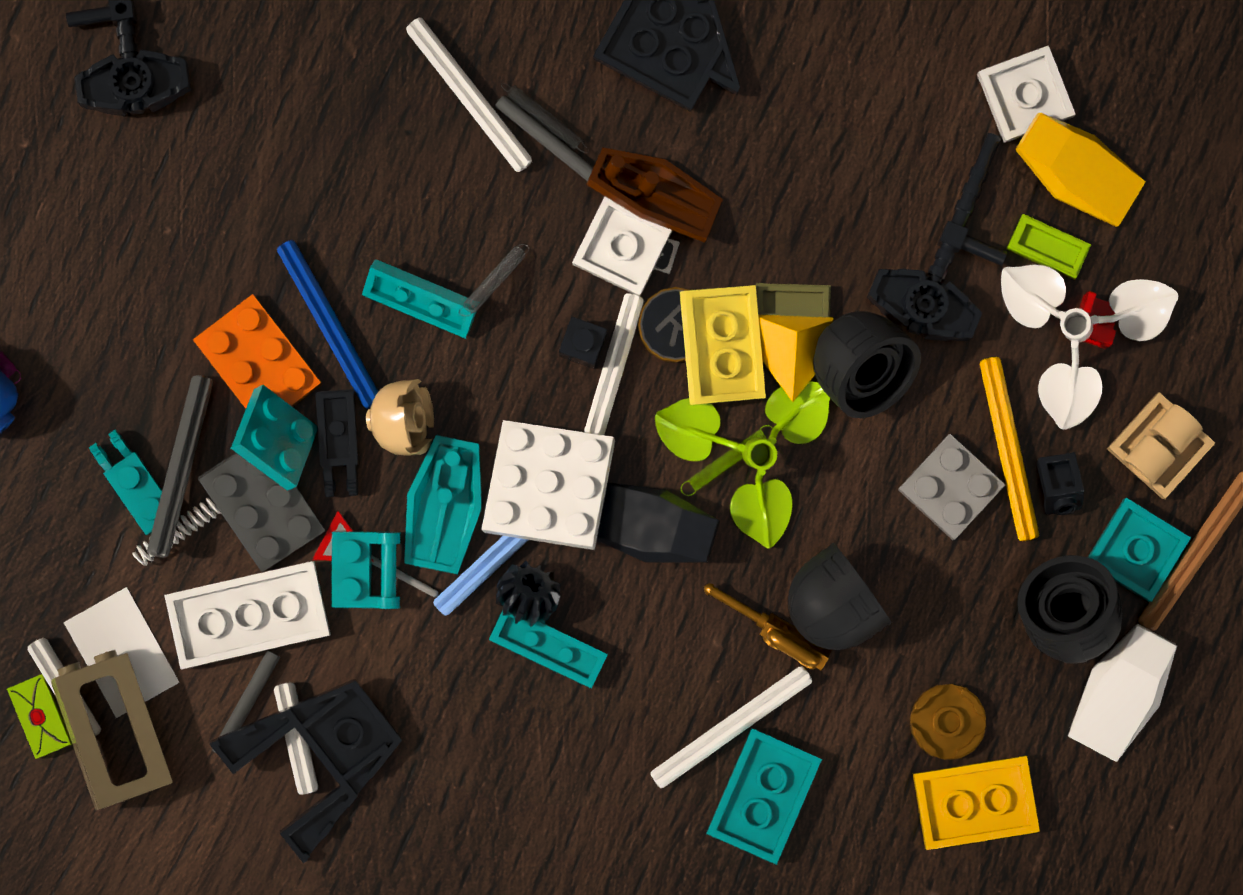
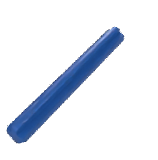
[277,240,379,409]

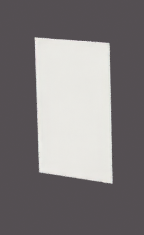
[64,587,180,718]

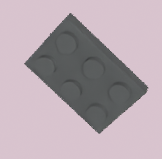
[198,453,325,572]

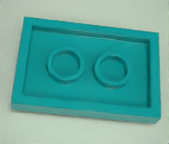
[706,728,822,865]

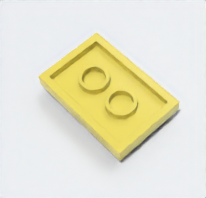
[680,285,766,405]

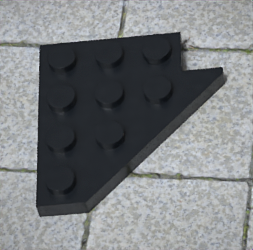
[593,0,740,112]

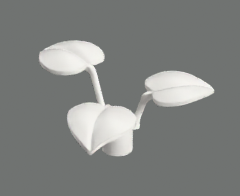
[1001,265,1178,430]

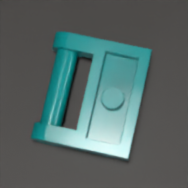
[332,531,400,609]

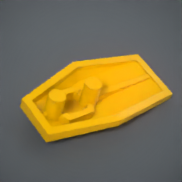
[1015,113,1146,227]

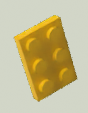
[913,756,1040,850]

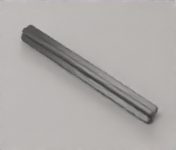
[147,375,213,558]

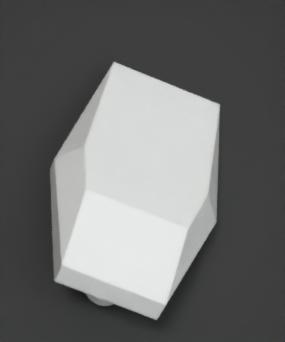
[1068,624,1177,762]

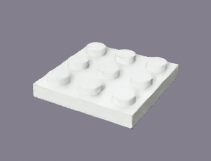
[481,420,615,550]

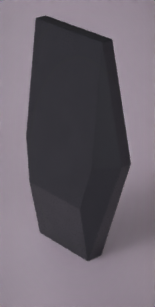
[597,482,720,563]

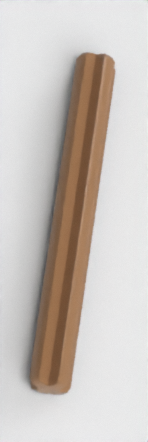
[1138,472,1243,631]

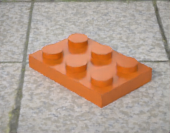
[193,294,322,409]

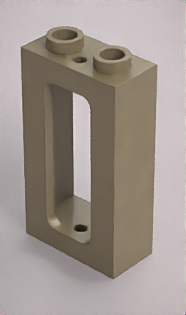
[51,649,173,810]

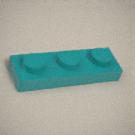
[362,259,479,339]
[489,610,608,689]

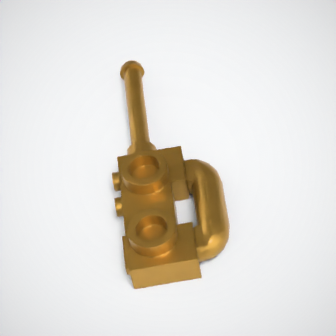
[704,583,832,670]

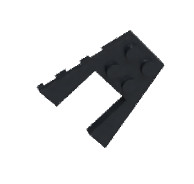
[210,679,402,863]

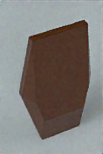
[586,148,723,243]

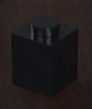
[559,316,607,369]

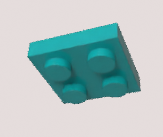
[231,385,318,491]
[1088,498,1191,602]

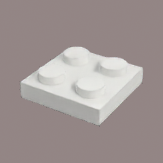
[977,45,1076,143]
[572,197,673,296]

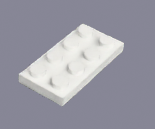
[164,561,331,669]

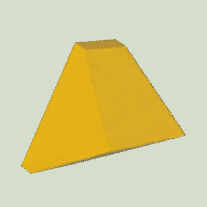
[758,315,833,402]

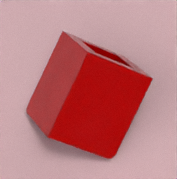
[1079,291,1116,349]

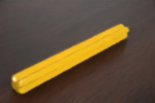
[980,357,1039,541]

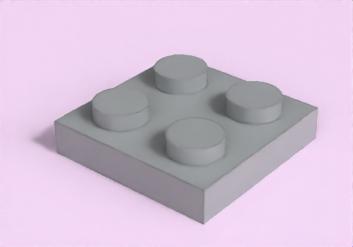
[898,434,1005,540]

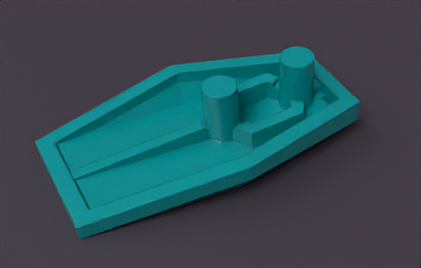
[404,435,482,574]

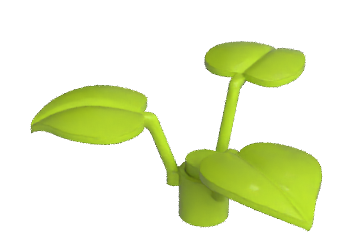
[655,381,830,548]

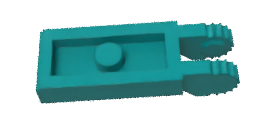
[89,429,162,536]

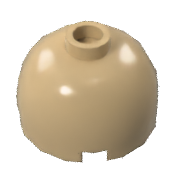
[366,379,434,456]

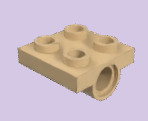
[1107,392,1215,499]

